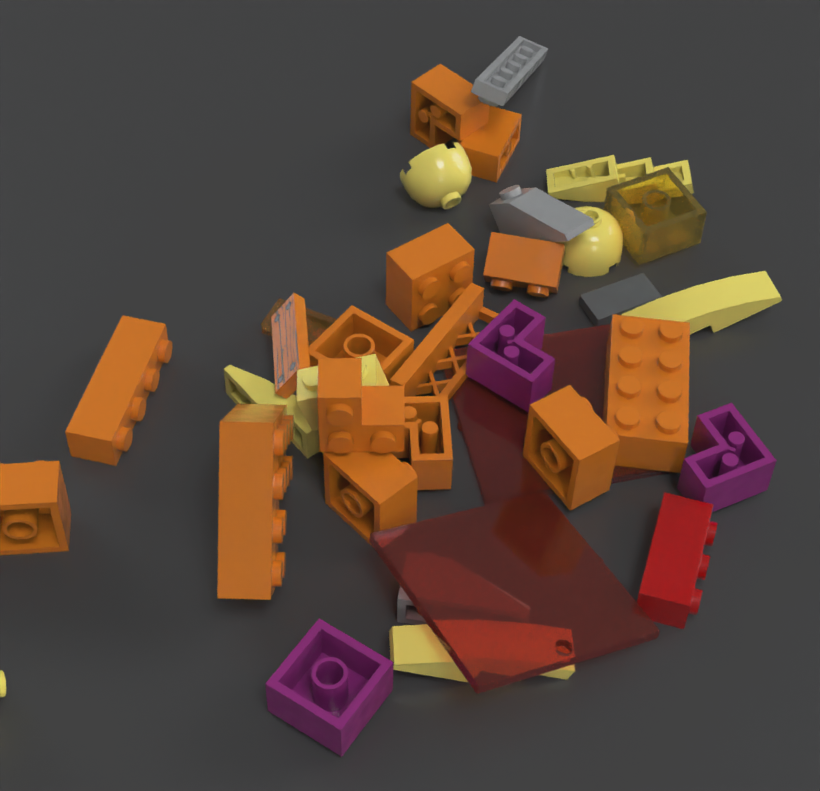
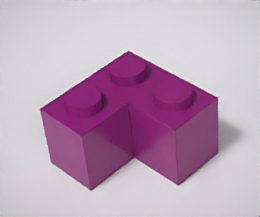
[466,299,555,413]
[677,402,777,512]

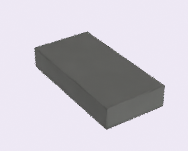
[579,273,662,328]

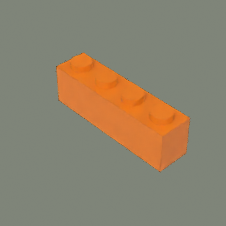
[65,315,173,466]

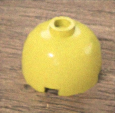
[400,142,472,209]
[556,206,623,277]

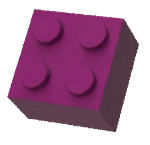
[265,618,394,757]

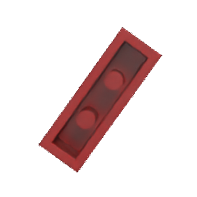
[634,492,718,629]

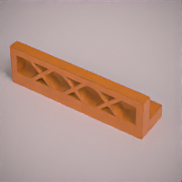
[390,282,498,401]

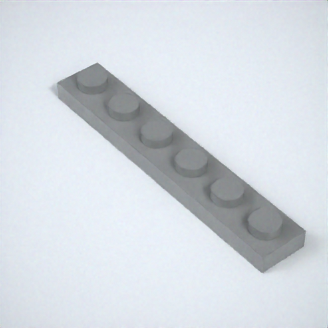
[471,36,548,107]

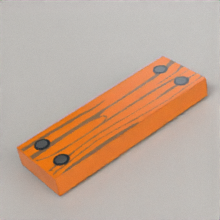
[271,293,310,399]

